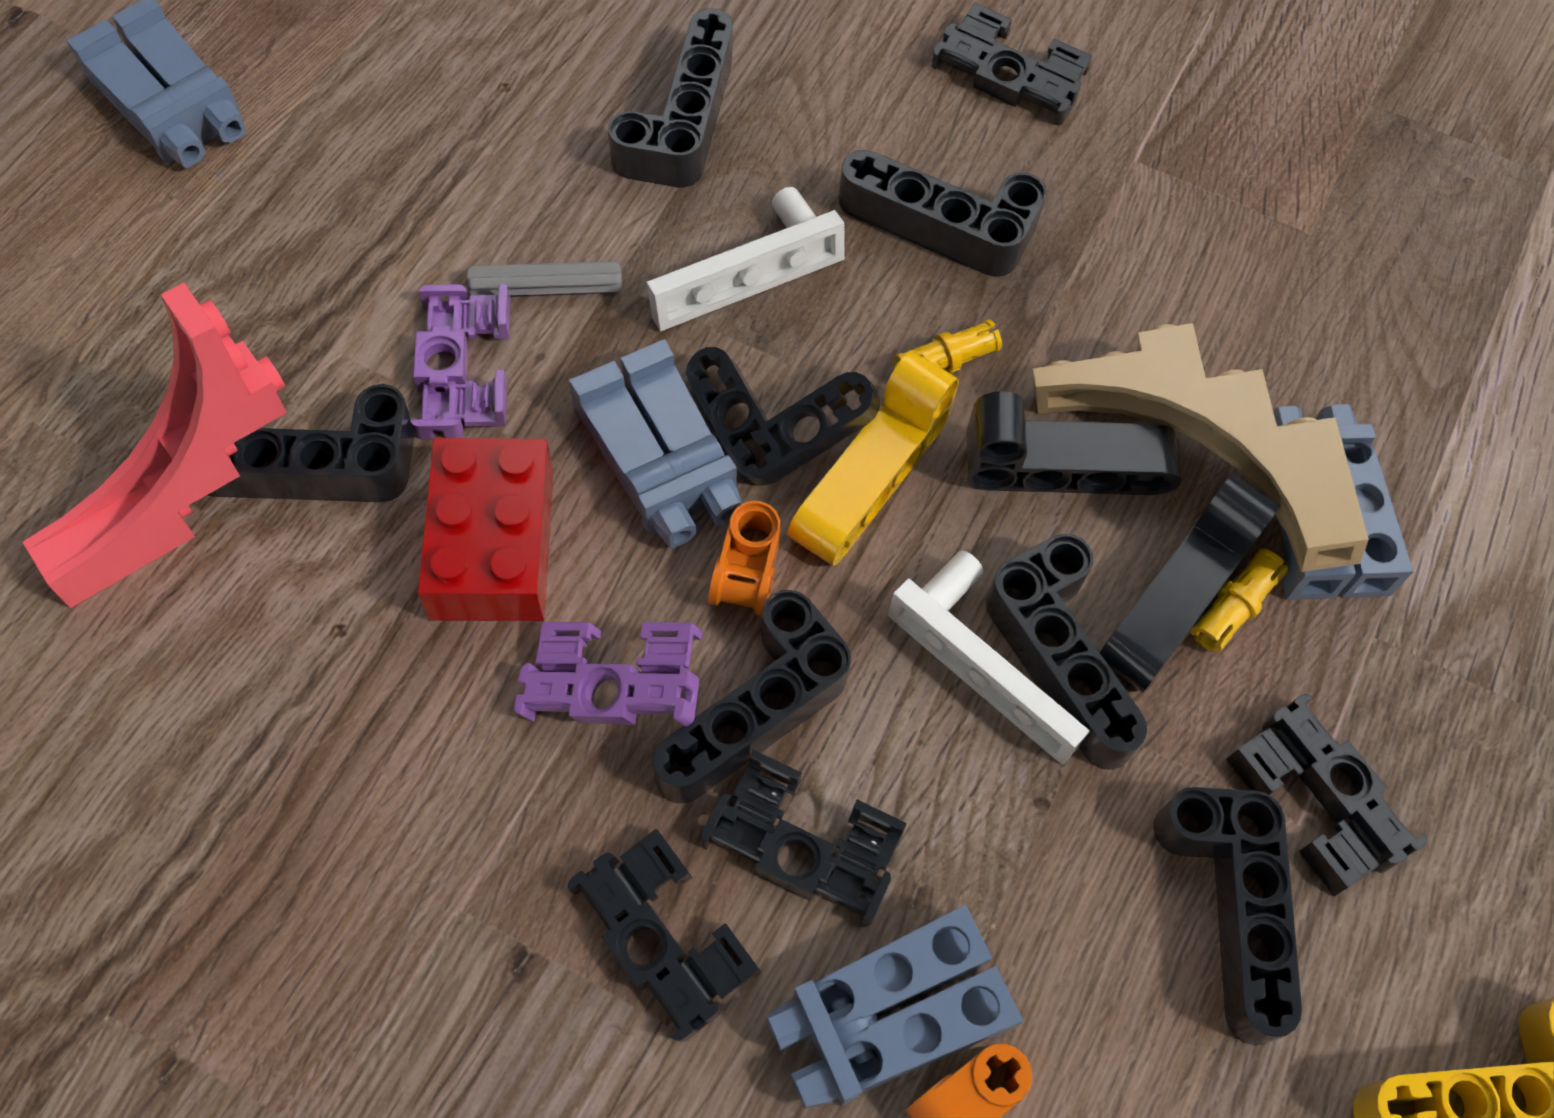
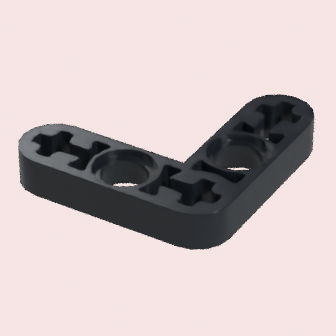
[686,347,880,486]

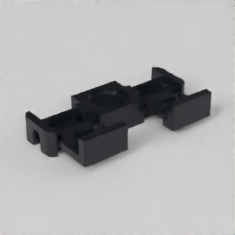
[932,2,1092,125]
[1227,694,1427,896]
[702,749,907,927]
[568,829,761,1042]

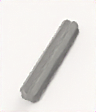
[467,261,622,296]

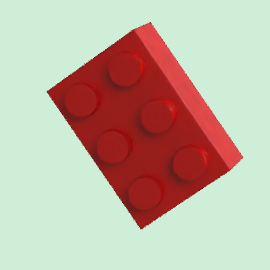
[418,438,553,621]

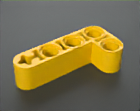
[786,350,959,566]
[1353,997,1554,1118]

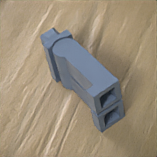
[66,0,246,169]
[569,339,742,549]
[1273,404,1413,600]
[766,904,1023,1109]

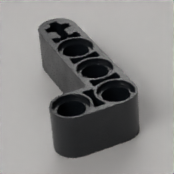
[608,8,733,188]
[838,150,1047,277]
[208,384,415,502]
[966,391,1181,495]
[1100,474,1281,693]
[986,534,1147,770]
[653,590,851,804]
[1153,787,1302,1046]

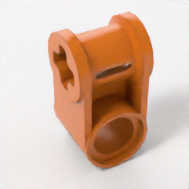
[708,501,780,617]
[905,1044,1033,1118]

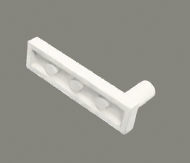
[647,187,845,332]
[888,550,1089,766]

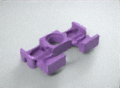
[411,284,511,440]
[514,622,702,726]

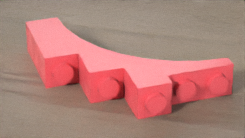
[22,282,287,609]

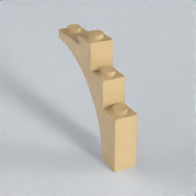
[1033,323,1369,572]

